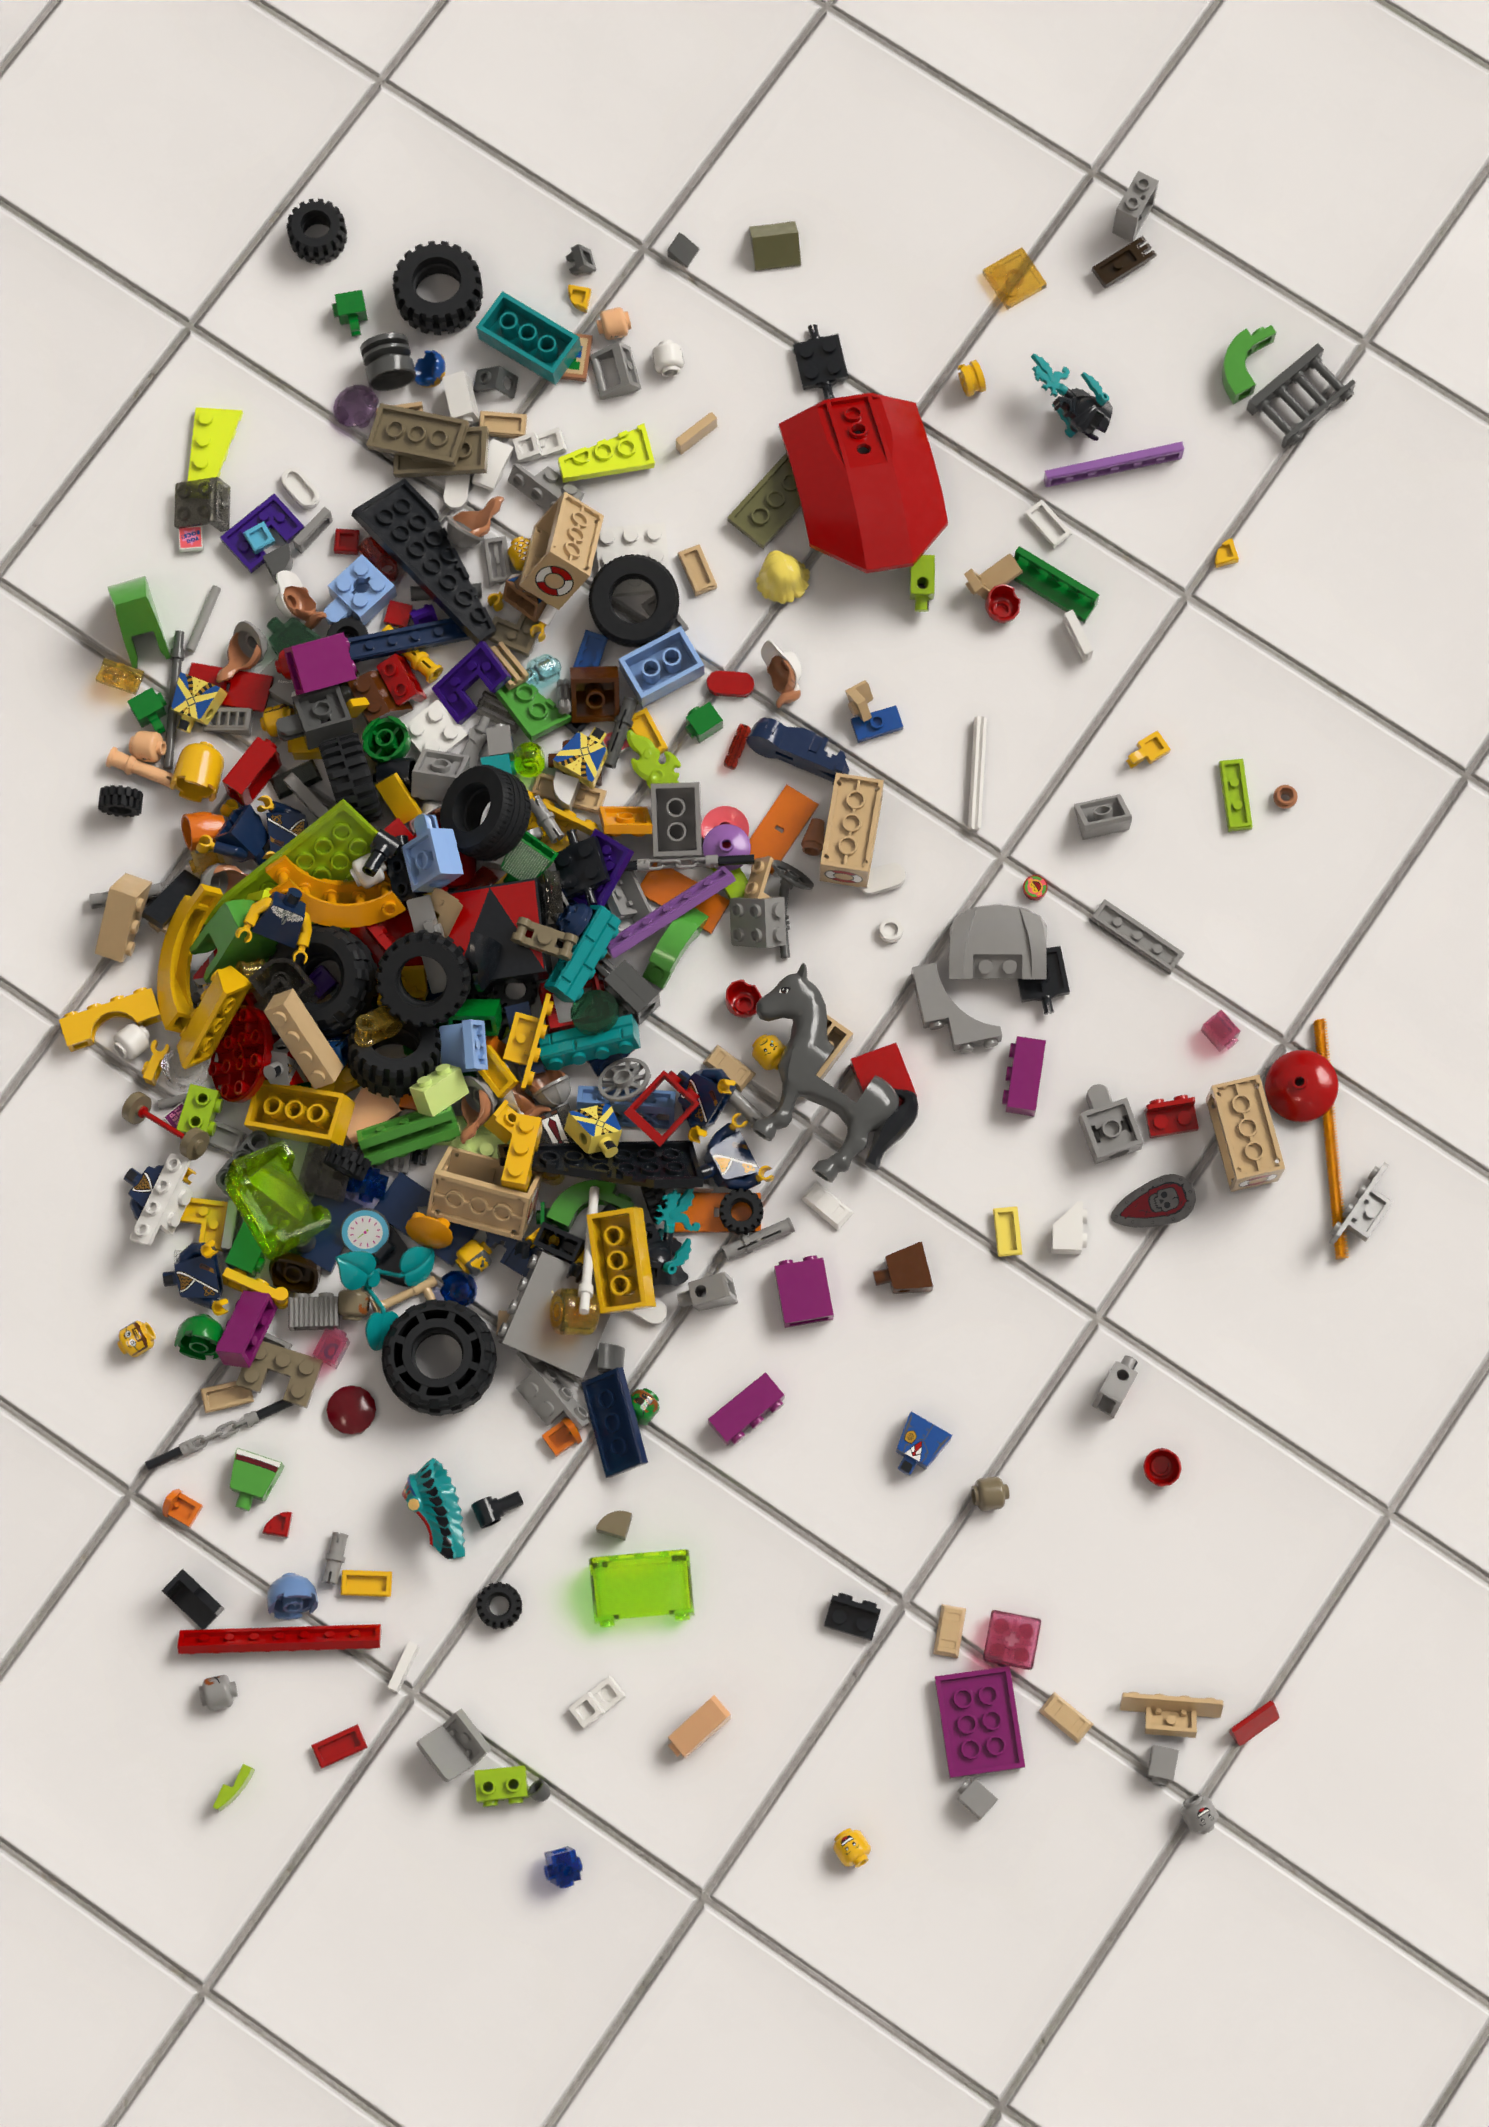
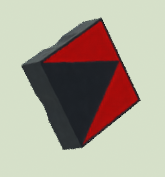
[447,878,552,991]

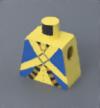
[171,672,228,734]
[553,727,608,789]
[564,1103,622,1158]

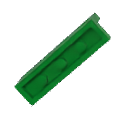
[1013,546,1099,623]

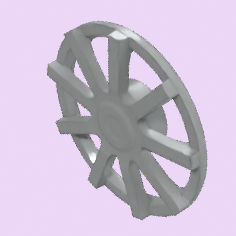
[598,1058,651,1103]

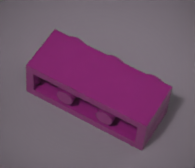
[1002,1036,1046,1116]
[215,1290,278,1368]
[708,1372,785,1445]

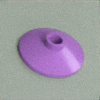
[703,824,751,871]

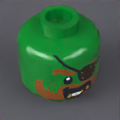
[630,1388,659,1425]

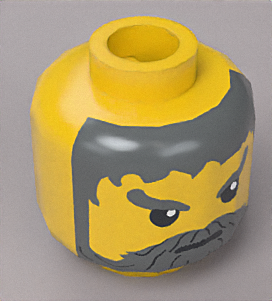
[455,1239,492,1276]

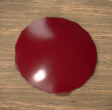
[326,1385,376,1435]

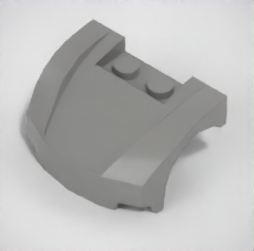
[949,904,1047,979]

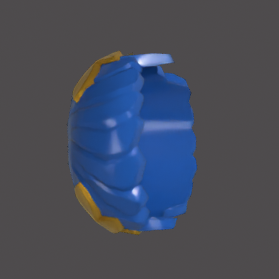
[414,350,446,388]

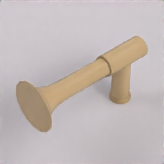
[369,1276,438,1313]

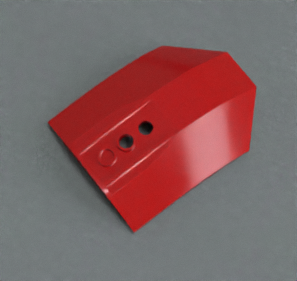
[779,393,948,574]

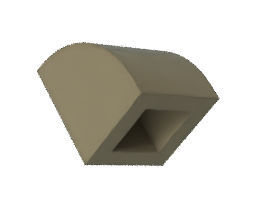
[596,1511,633,1540]

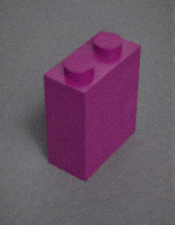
[283,632,357,695]
[774,1255,834,1328]

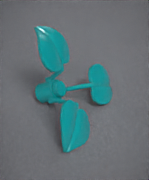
[335,1246,435,1351]

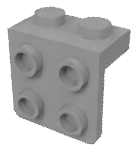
[730,896,786,948]
[417,1709,492,1782]

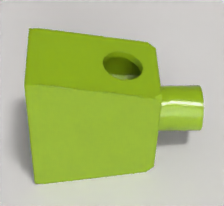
[909,555,935,612]

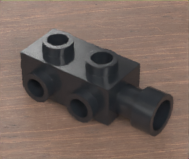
[386,835,427,910]

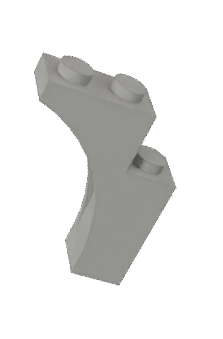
[911,962,1002,1053]

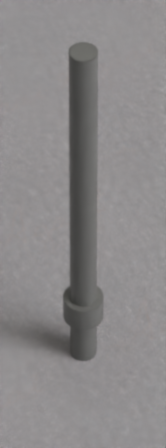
[163,631,185,770]

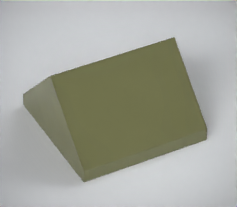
[749,221,801,271]

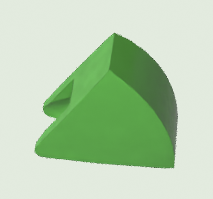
[108,576,170,669]
[189,899,279,983]

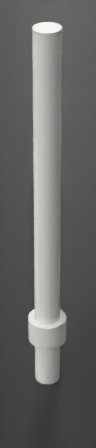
[578,1186,600,1314]

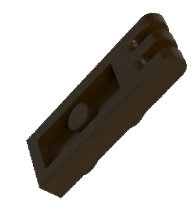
[1092,236,1157,288]

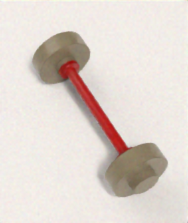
[122,1092,210,1160]

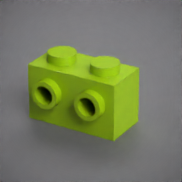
[177,1084,224,1137]
[474,1765,529,1807]

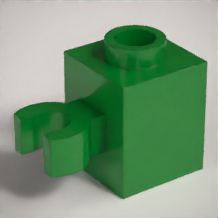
[332,290,368,337]
[127,688,167,734]

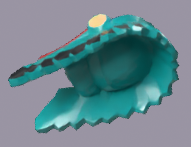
[402,1458,465,1559]

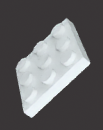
[597,523,670,597]

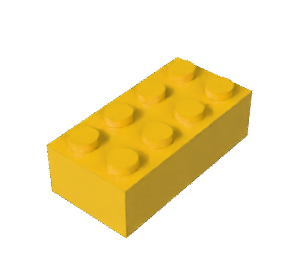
[244,1080,356,1147]
[586,1207,656,1314]

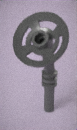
[772,860,814,958]

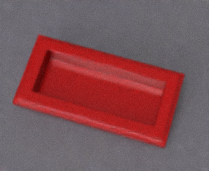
[311,1724,368,1769]

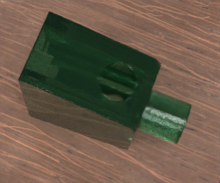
[266,617,322,657]

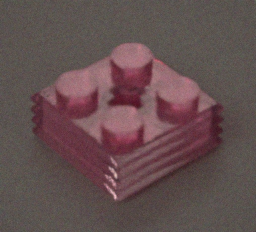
[983,1610,1041,1670]

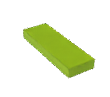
[1218,759,1253,832]

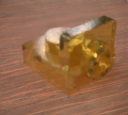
[188,849,225,879]

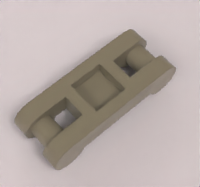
[510,917,579,961]

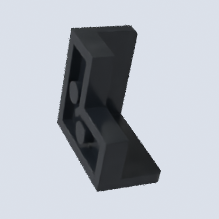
[162,1569,225,1630]

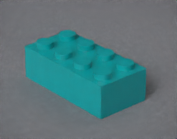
[476,291,582,385]

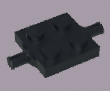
[793,324,849,400]
[554,829,611,906]
[1017,946,1070,1015]

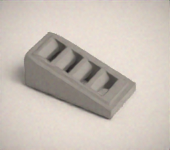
[203,707,254,736]

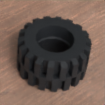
[287,198,347,264]

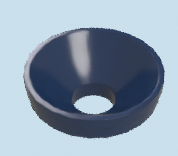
[556,903,592,943]

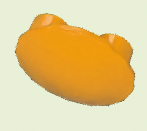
[405,1212,453,1249]

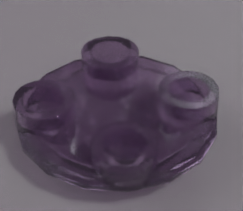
[333,385,379,428]

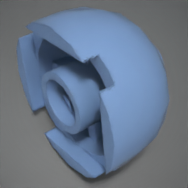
[267,1573,318,1620]

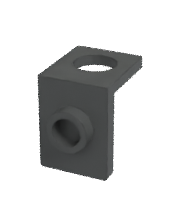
[473,366,518,398]

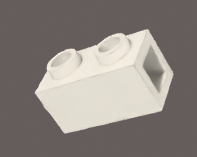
[442,370,480,426]

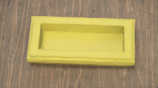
[993,1206,1022,1257]

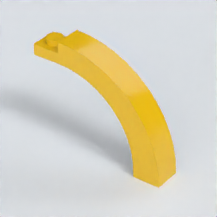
[157,884,223,1033]

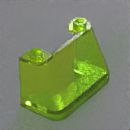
[224,1140,332,1260]
[589,1549,695,1627]

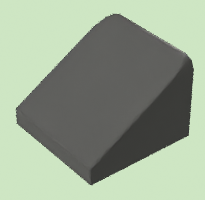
[667,232,699,268]

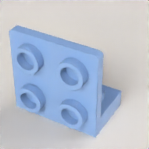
[439,1019,488,1073]

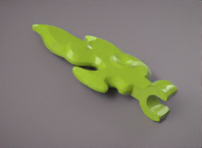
[627,730,681,789]

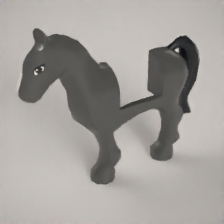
[750,963,919,1183]

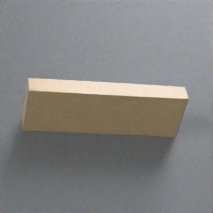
[531,772,607,815]

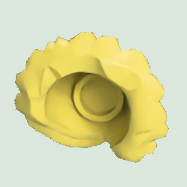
[756,550,810,604]

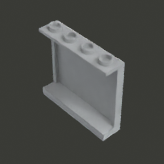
[497,1251,611,1379]

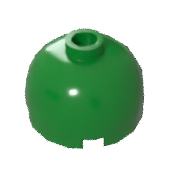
[362,716,411,763]
[174,1314,224,1360]

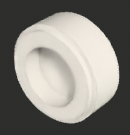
[879,918,903,944]

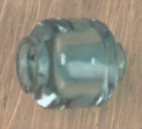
[526,654,561,689]

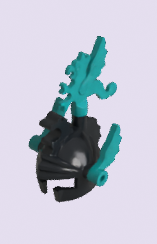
[1031,353,1113,441]
[645,1188,701,1286]

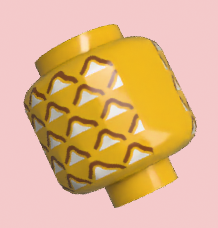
[507,536,531,571]

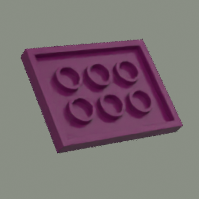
[934,1666,1025,1778]

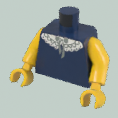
[235,888,312,964]

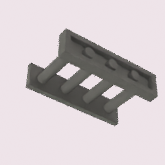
[1246,343,1356,449]

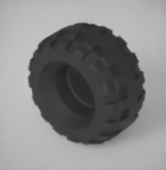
[264,924,378,1037]
[381,1299,497,1416]

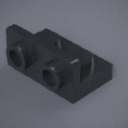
[824,1593,881,1641]

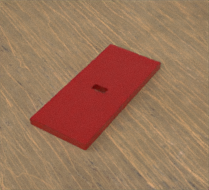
[188,663,274,713]

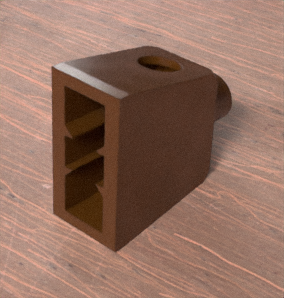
[873,1242,933,1294]

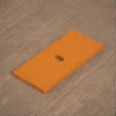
[749,784,819,875]
[640,862,730,934]
[674,1193,761,1233]

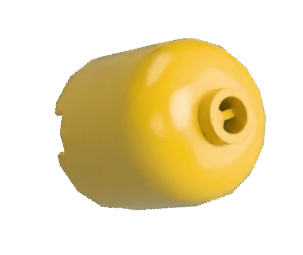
[170,742,224,802]

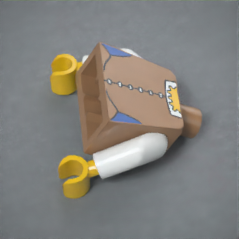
[488,574,557,642]

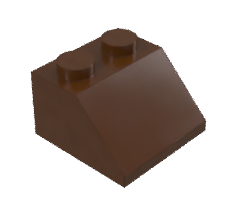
[570,666,620,723]
[347,670,414,725]

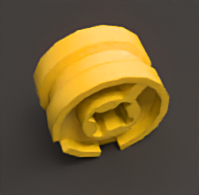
[957,360,986,397]

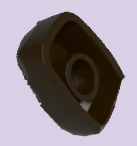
[269,1252,321,1294]

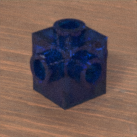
[346,1167,389,1203]
[544,1846,583,1888]

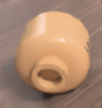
[596,307,632,340]
[129,731,167,763]

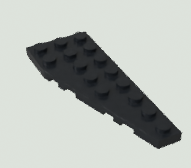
[351,478,497,645]
[497,1140,703,1190]

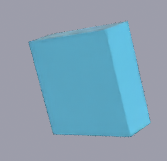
[243,521,276,555]

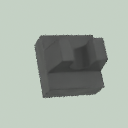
[566,244,596,275]

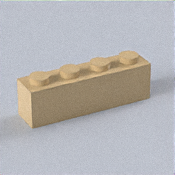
[264,988,344,1089]

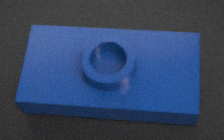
[573,630,608,667]
[851,705,903,743]

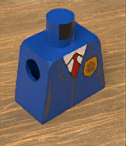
[896,1411,952,1476]

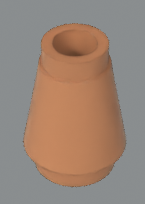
[801,818,825,856]

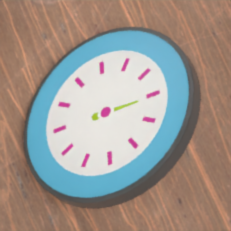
[340,1208,390,1255]

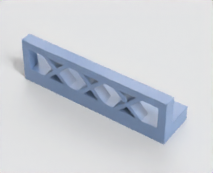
[577,1086,676,1129]

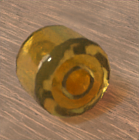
[549,1288,601,1336]

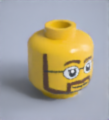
[260,704,295,737]
[117,1320,156,1357]

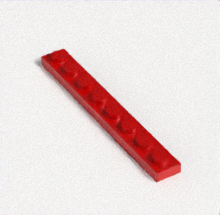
[177,1624,382,1654]

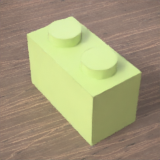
[409,1064,469,1117]

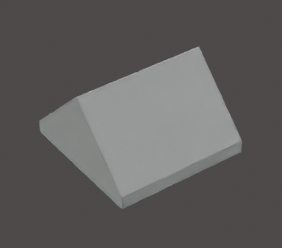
[1074,794,1132,840]

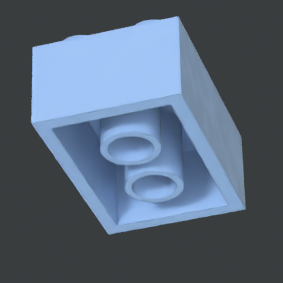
[618,626,705,708]

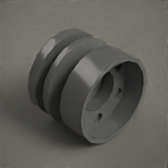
[360,332,416,391]

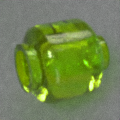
[514,742,545,778]

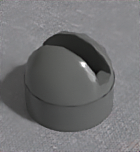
[528,1779,550,1802]

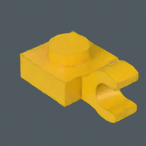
[1126,730,1171,769]
[142,1040,170,1086]

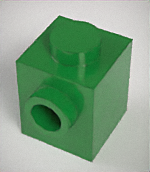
[685,702,723,743]

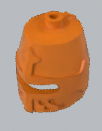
[181,811,225,851]

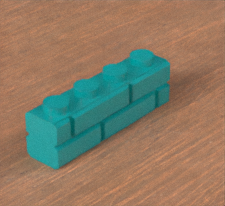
[544,905,621,1003]
[539,1014,641,1071]

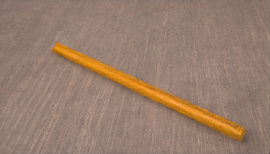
[1313,1019,1349,1260]

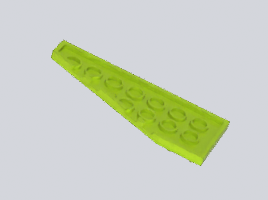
[204,799,378,925]

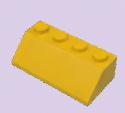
[177,965,252,1070]

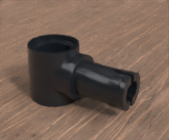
[362,828,401,877]
[471,1491,523,1529]

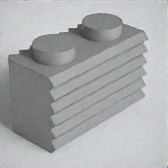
[288,1292,340,1331]

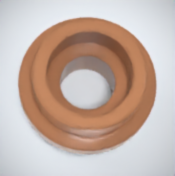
[1273,785,1298,809]

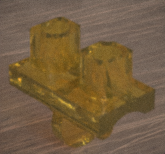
[95,658,145,695]

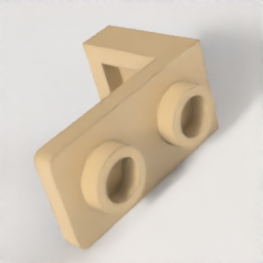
[964,554,1022,600]
[743,856,774,899]

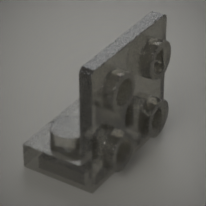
[174,477,231,532]

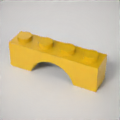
[58,987,162,1052]

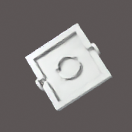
[405,699,468,754]

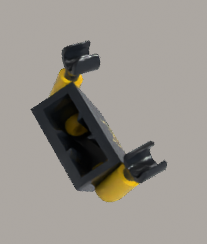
[514,1222,585,1283]

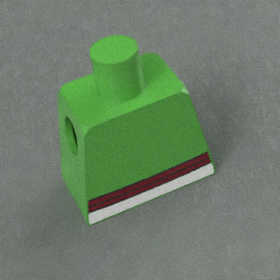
[230,1448,284,1511]

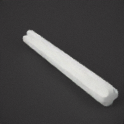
[968,716,987,831]

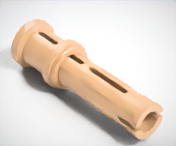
[106,747,174,790]

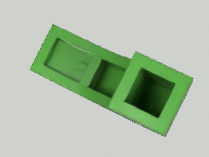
[1222,325,1276,404]
[642,908,709,989]
[546,1180,635,1232]

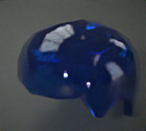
[440,1271,478,1307]

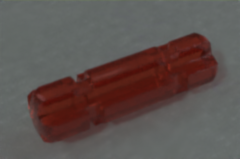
[724,724,751,770]

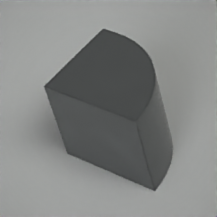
[262,543,293,584]
[597,1343,625,1373]

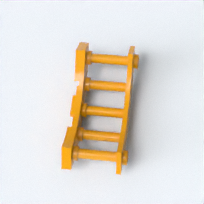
[265,855,406,928]

